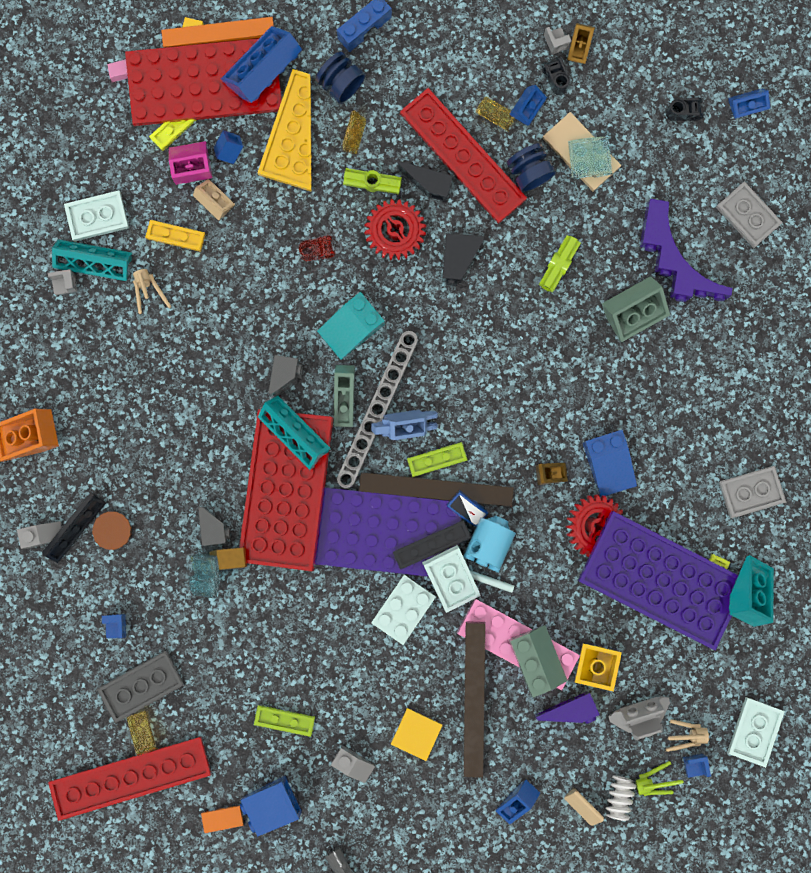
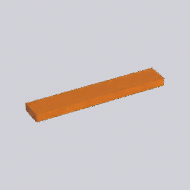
[161,17,274,48]

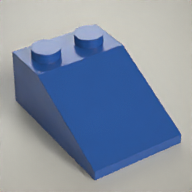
[582,430,637,498]

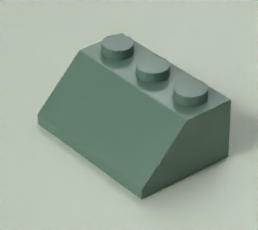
[602,276,670,342]
[508,625,567,697]

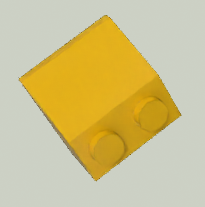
[575,643,622,692]

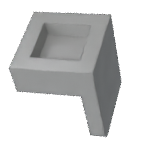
[544,27,571,55]
[48,269,77,295]

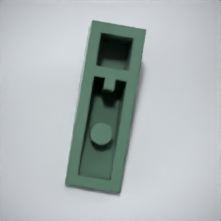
[334,365,355,427]

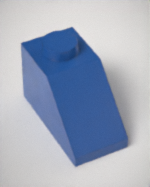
[496,780,540,824]

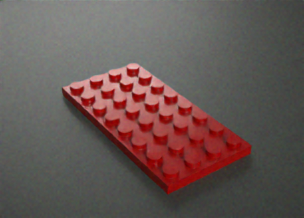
[125,39,282,126]
[239,409,334,572]

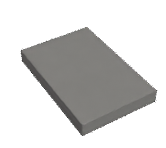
[716,181,783,249]
[719,466,786,519]

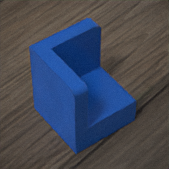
[214,130,244,164]
[102,614,126,639]
[683,753,711,778]

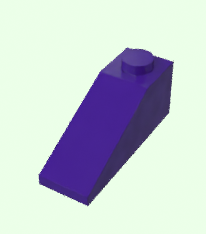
[535,691,600,724]

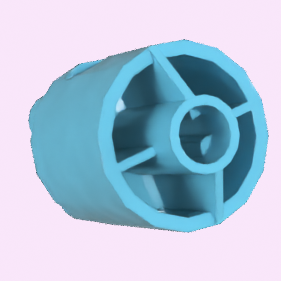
[463,515,516,573]

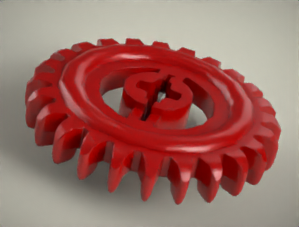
[364,199,426,261]
[565,494,623,557]

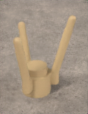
[133,269,171,314]
[666,719,709,752]

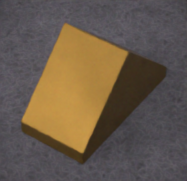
[567,23,595,64]
[536,463,568,485]
[209,548,247,571]

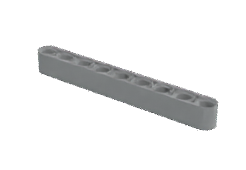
[337,331,418,489]

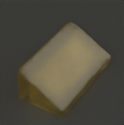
[476,96,515,131]
[342,110,366,154]

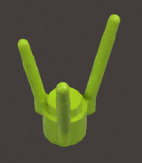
[635,761,684,796]

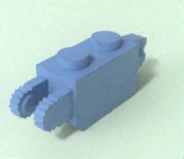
[371,410,438,440]

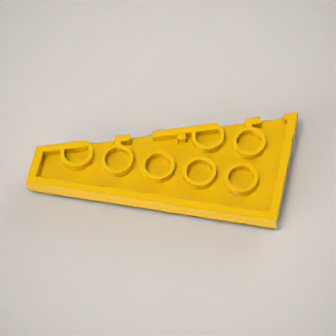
[258,69,312,192]

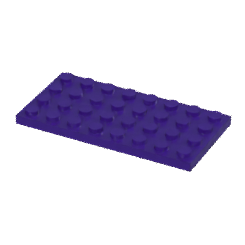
[315,488,461,577]
[577,511,739,651]

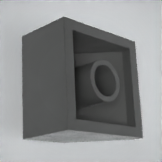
[268,355,303,398]

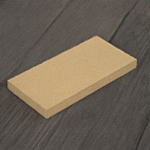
[542,112,621,192]

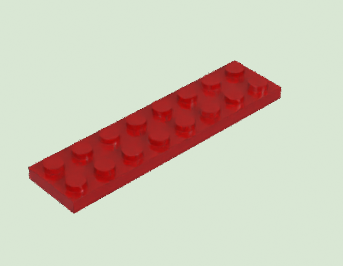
[400,88,527,224]
[48,736,212,821]

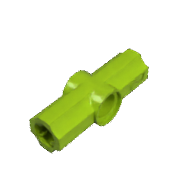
[343,168,402,194]
[539,235,581,293]

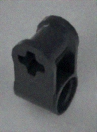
[541,56,570,95]
[665,97,704,121]

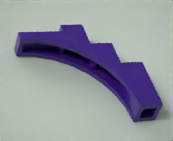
[640,199,733,302]

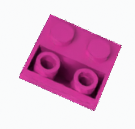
[169,141,213,185]

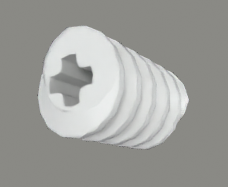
[605,775,636,821]

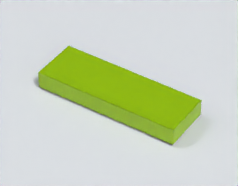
[407,442,467,477]
[254,705,315,737]

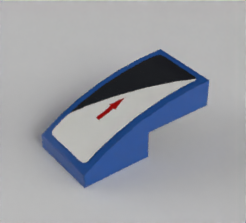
[447,490,489,527]

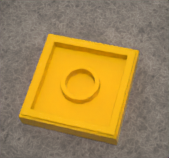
[391,708,442,761]

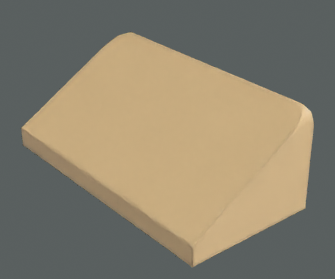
[193,179,235,220]
[564,788,604,826]

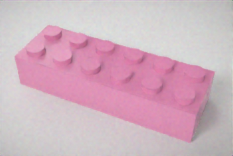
[457,599,580,690]

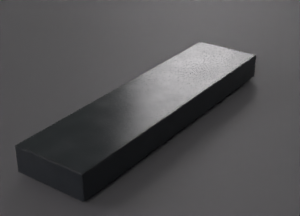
[42,492,106,563]
[393,520,471,570]

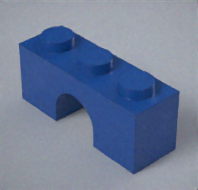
[337,0,392,52]

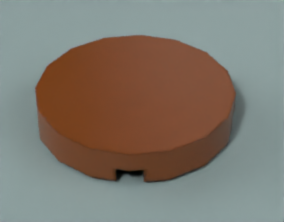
[92,512,132,550]

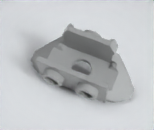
[609,696,670,741]

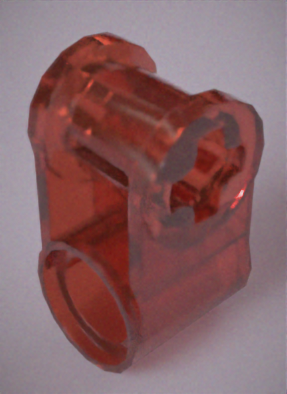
[299,236,336,261]

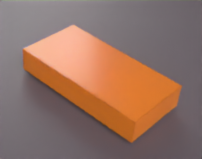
[201,805,244,833]

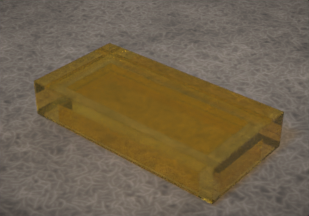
[126,711,157,756]

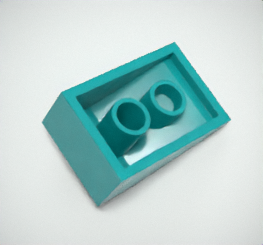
[317,292,385,360]
[729,555,774,627]

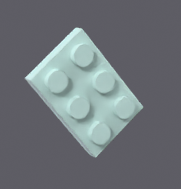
[64,191,129,242]
[422,545,481,613]
[371,575,436,645]
[727,697,785,768]

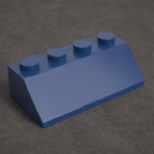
[221,26,302,103]

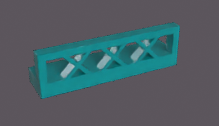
[52,239,132,281]
[258,395,330,470]

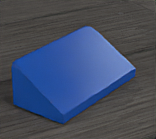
[510,85,547,126]
[728,88,771,119]

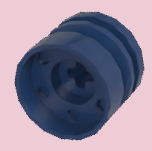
[315,52,366,104]
[506,143,556,192]

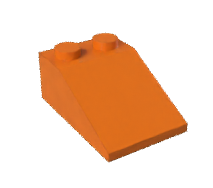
[0,408,59,462]

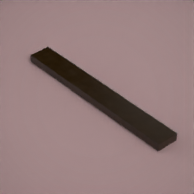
[359,472,514,507]
[463,621,486,778]

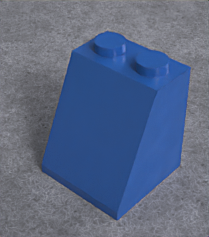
[240,776,302,837]

